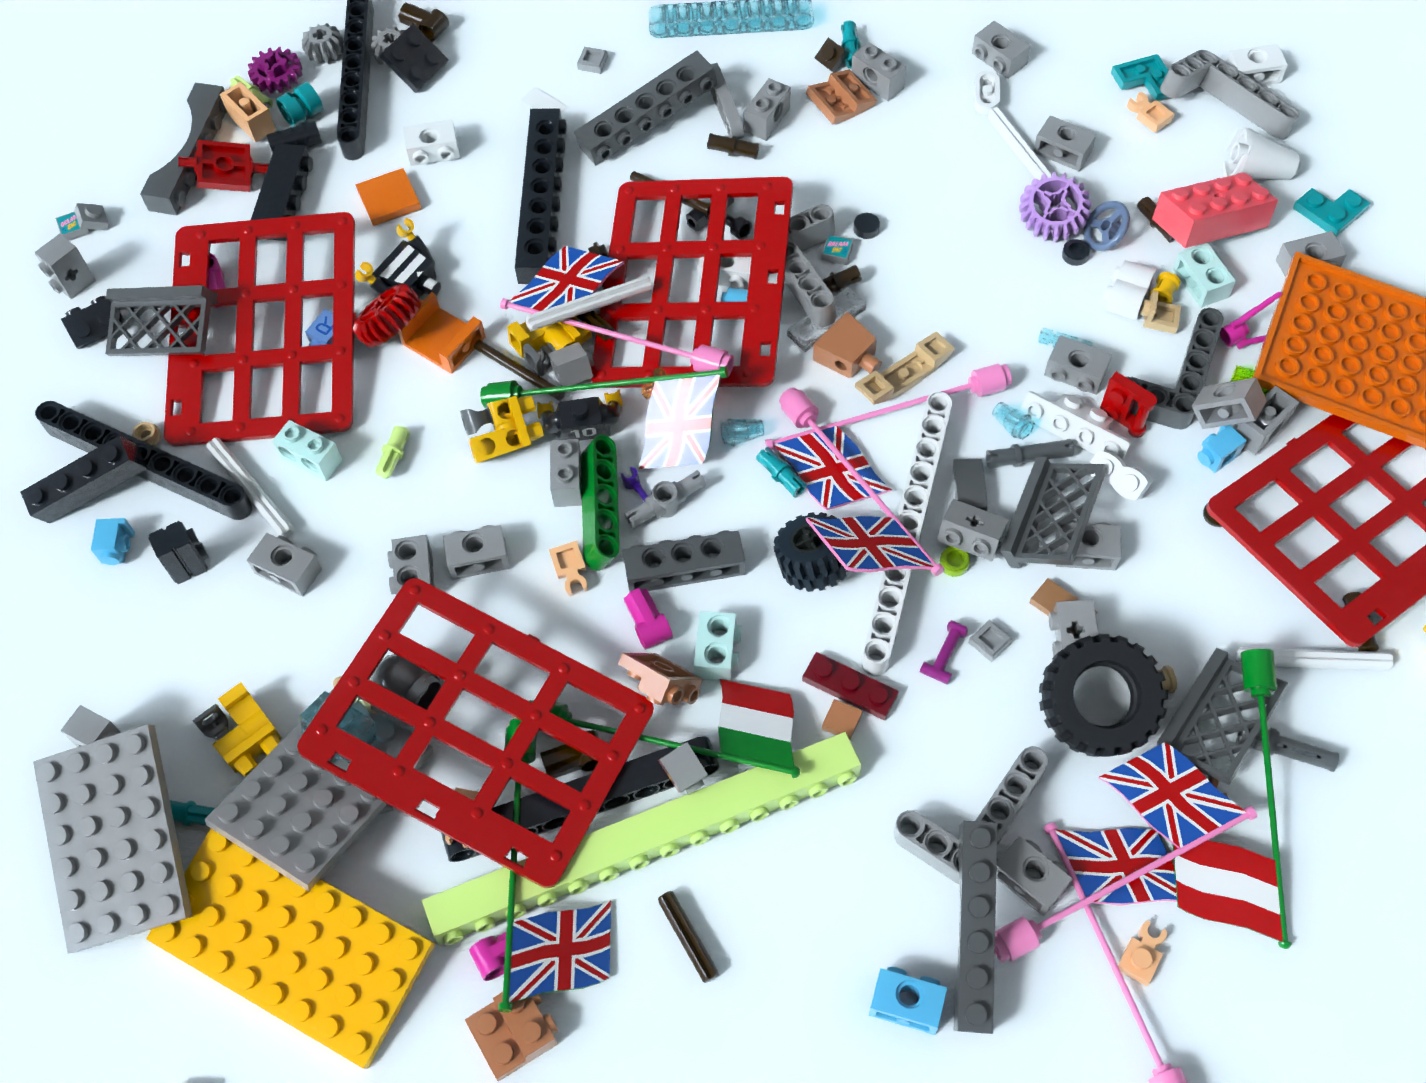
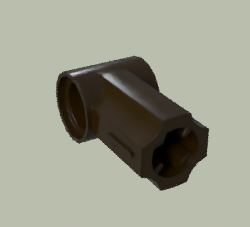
[398,2,449,42]
[540,730,599,778]

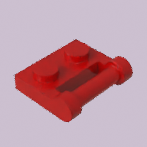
[1100,371,1157,438]

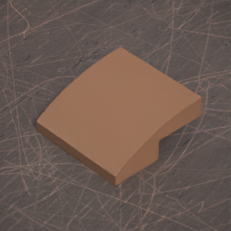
[805,69,877,125]

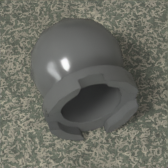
[371,654,445,729]

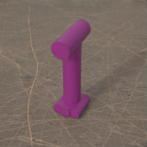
[919,620,969,685]

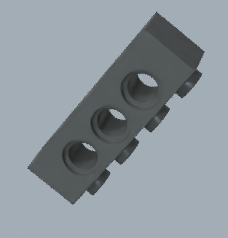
[622,530,746,592]

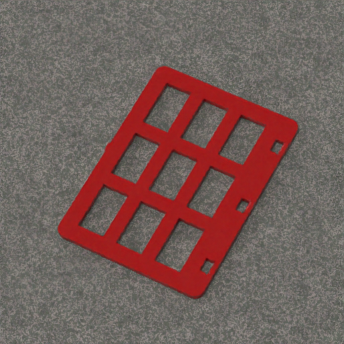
[590,176,793,388]
[164,212,357,447]
[1206,414,1426,647]
[297,578,654,888]

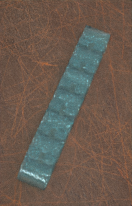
[648,0,814,38]

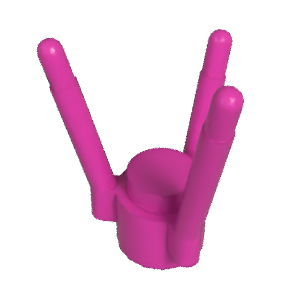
[1220,292,1282,349]

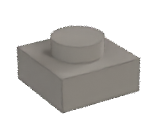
[74,203,109,230]

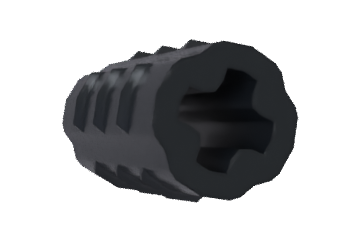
[266,121,322,154]

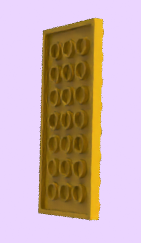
[146,828,436,1069]

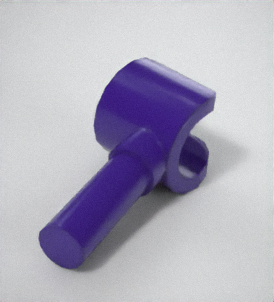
[621,467,648,502]

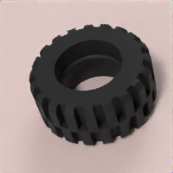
[1039,634,1168,757]

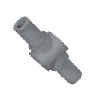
[624,470,707,529]

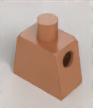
[813,312,882,378]

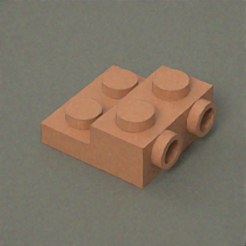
[618,653,703,705]
[464,992,559,1082]

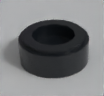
[853,213,880,239]
[1062,239,1090,266]

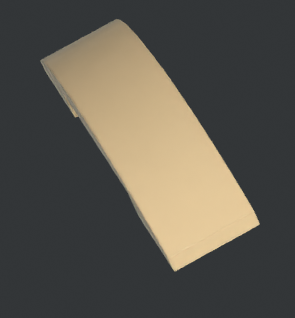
[854,331,955,405]

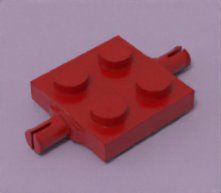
[178,140,269,192]

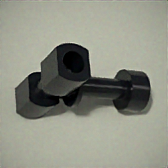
[686,198,752,240]

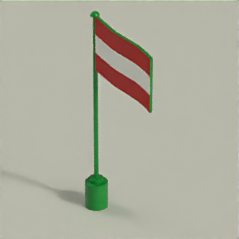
[1172,649,1292,949]

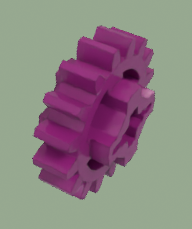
[247,47,303,94]

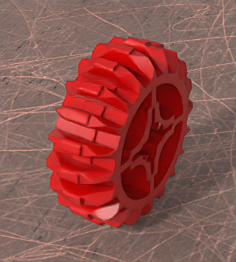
[353,283,421,348]

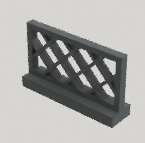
[105,285,217,356]
[1000,457,1107,568]
[1157,648,1288,785]

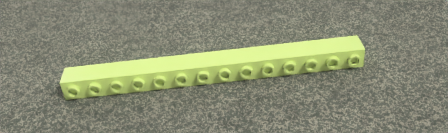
[422,732,861,945]

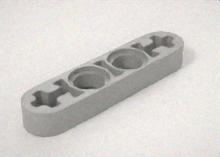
[710,62,744,139]

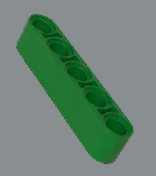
[581,435,620,571]

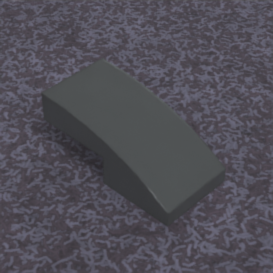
[953,459,988,511]

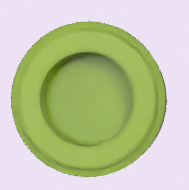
[939,546,970,577]

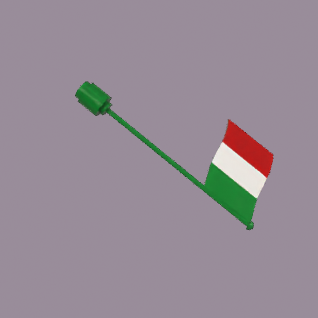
[529,679,800,778]

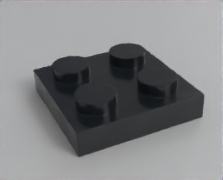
[379,23,449,93]

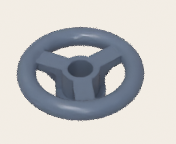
[1083,201,1130,251]

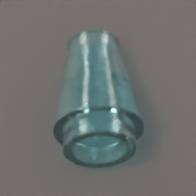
[992,402,1035,440]
[721,418,764,446]

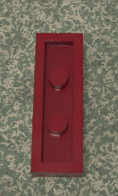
[802,652,899,721]

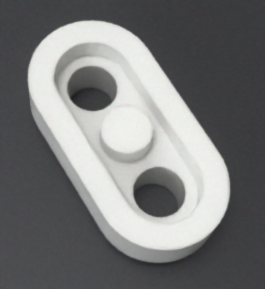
[974,70,1000,114]

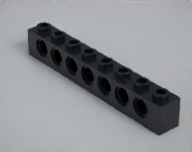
[514,108,567,284]

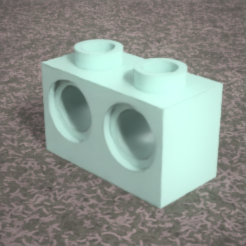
[1173,243,1236,308]
[272,420,343,482]
[694,611,742,681]

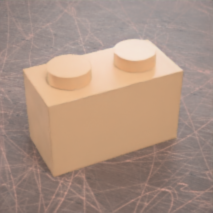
[220,82,276,143]

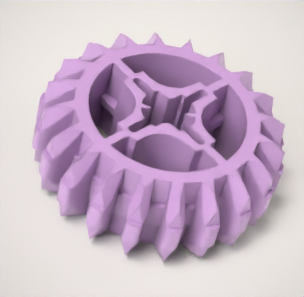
[1019,171,1092,242]

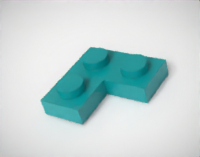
[1111,54,1169,101]
[1293,188,1371,237]

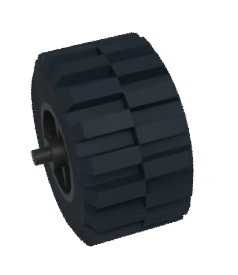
[773,512,850,592]

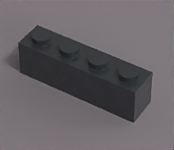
[251,143,313,241]
[20,436,148,524]

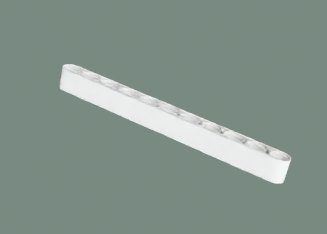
[862,391,952,676]

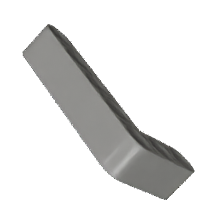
[1160,49,1300,139]
[784,204,836,327]
[893,746,1048,884]

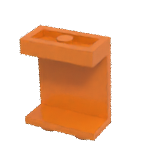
[398,292,486,374]

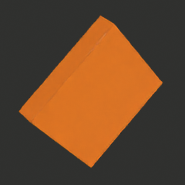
[355,168,421,226]

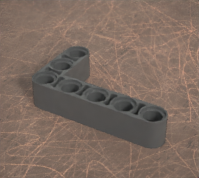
[1126,307,1224,430]

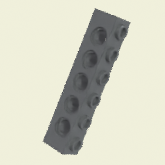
[574,50,718,166]

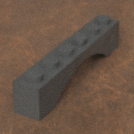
[140,82,227,216]
[953,821,998,1034]

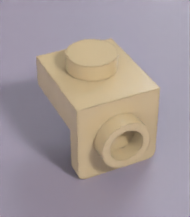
[1140,291,1181,334]

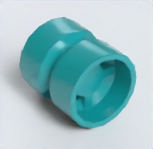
[276,82,324,127]

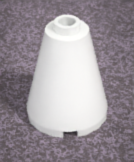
[1223,127,1302,180]

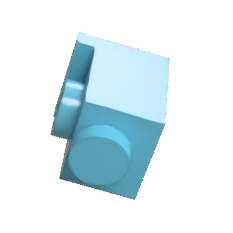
[1197,425,1247,473]
[91,518,135,565]

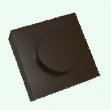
[814,37,849,73]

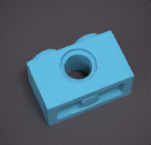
[868,967,947,1035]

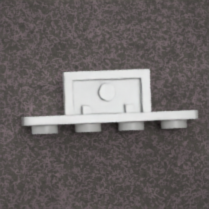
[1018,391,1131,459]

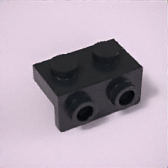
[61,295,125,349]

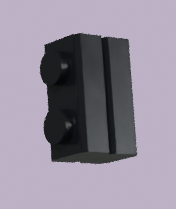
[148,521,209,585]

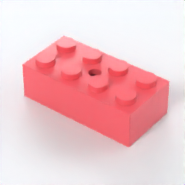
[1152,173,1278,248]

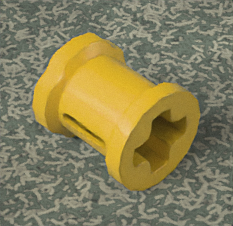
[1148,272,1181,304]

